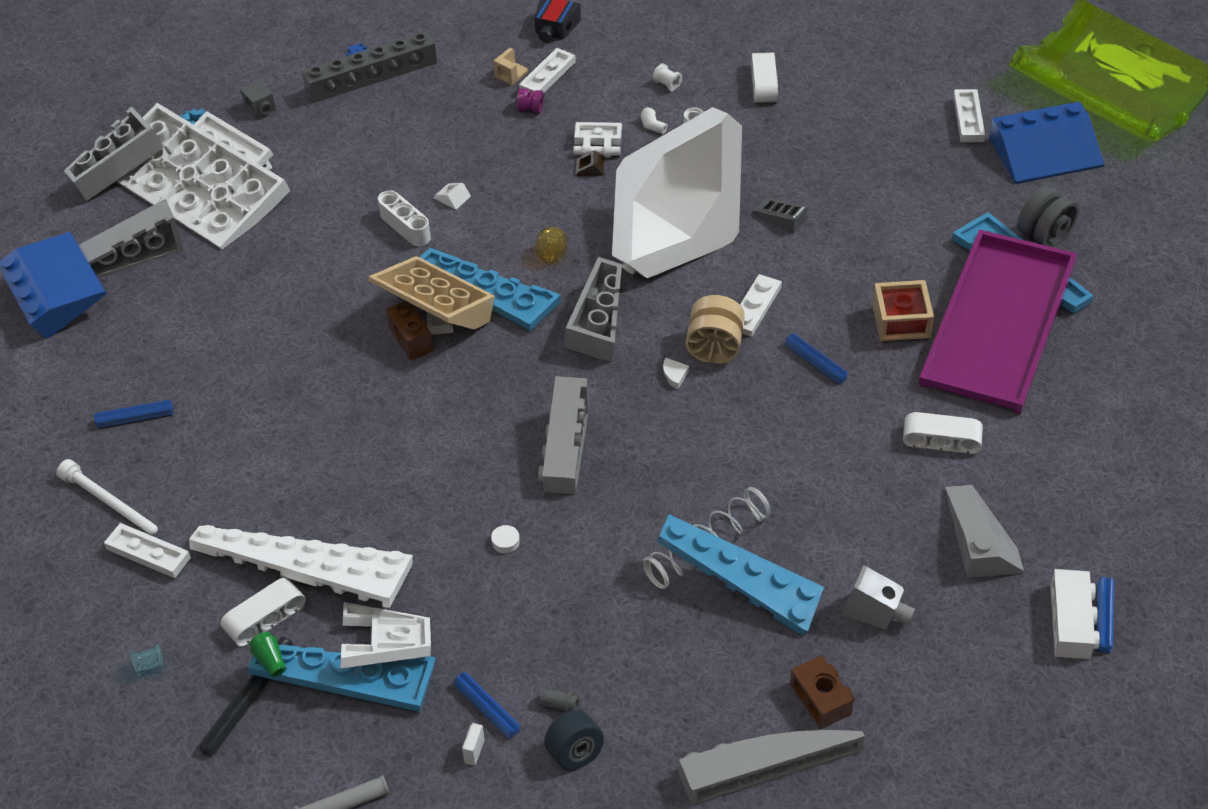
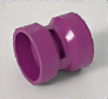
[517,88,544,113]

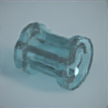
[130,643,166,676]

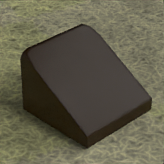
[576,150,604,176]

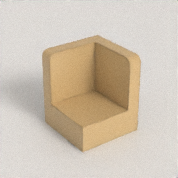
[494,48,528,85]

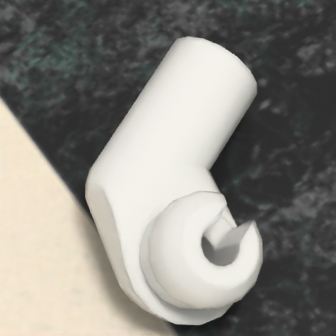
[640,108,668,134]

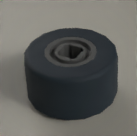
[544,710,604,771]

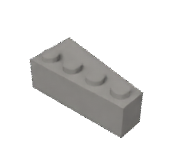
[64,106,164,201]
[79,199,183,278]
[563,257,622,362]
[538,376,589,494]

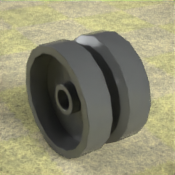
[1017,185,1080,247]

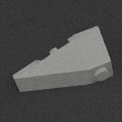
[945,485,1024,578]

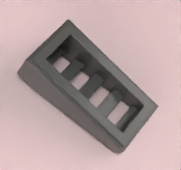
[753,197,808,233]

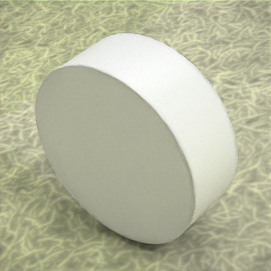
[491,525,520,553]

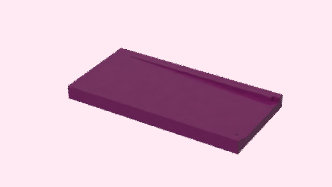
[919,230,1077,414]

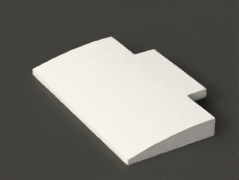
[116,103,290,250]

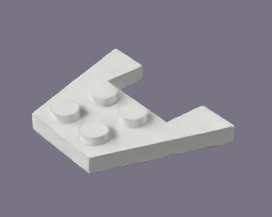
[340,602,431,668]

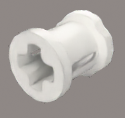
[652,64,682,92]

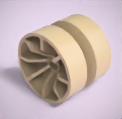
[686,295,745,364]

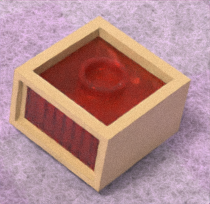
[872,280,934,341]

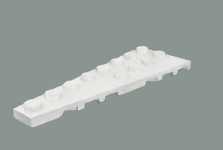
[189,525,413,608]

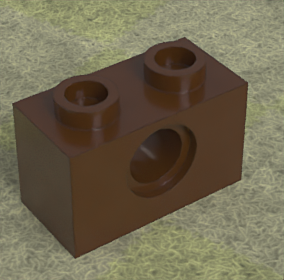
[386,301,433,361]
[790,655,854,730]

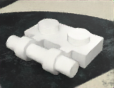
[574,122,622,158]

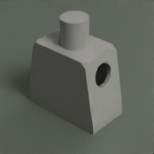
[842,565,915,630]

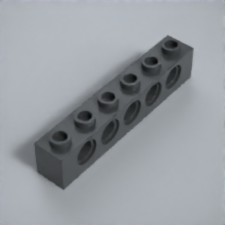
[302,31,437,103]

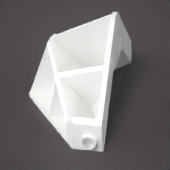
[612,107,742,278]

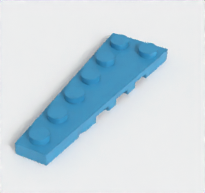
[952,212,1093,314]
[419,248,561,331]
[657,514,824,636]
[248,645,436,712]

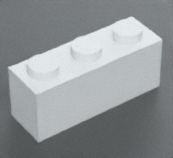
[1050,569,1099,659]

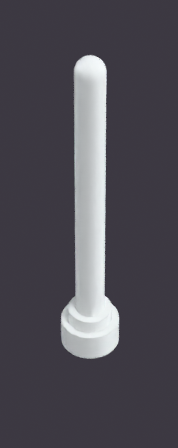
[56,459,158,535]

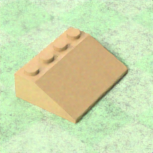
[368,256,495,329]

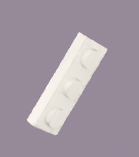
[519,48,576,93]
[953,89,985,142]
[740,274,782,337]
[104,523,191,578]

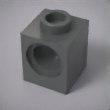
[240,80,276,119]

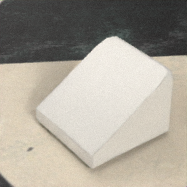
[434,183,471,209]

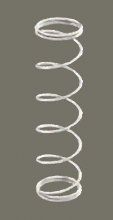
[643,487,771,589]

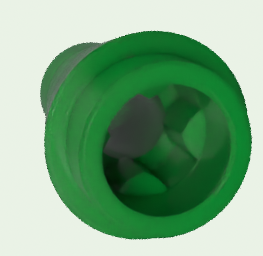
[249,631,287,678]

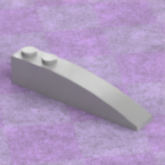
[679,730,865,805]

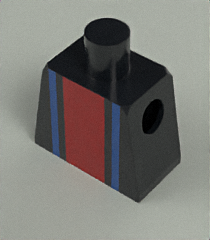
[534,0,581,42]

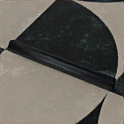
[199,636,293,757]

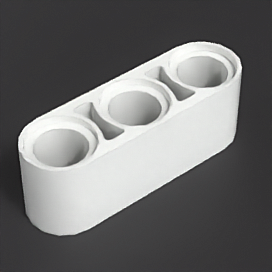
[751,53,778,103]
[378,190,431,246]
[903,412,983,454]
[221,577,306,647]

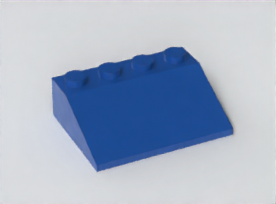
[989,102,1104,184]
[0,232,107,339]

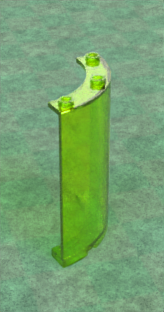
[1008,0,1208,142]

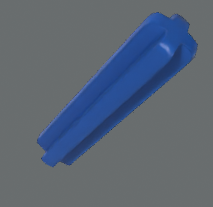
[785,333,848,384]
[94,400,173,428]
[1096,577,1114,653]
[455,672,520,738]

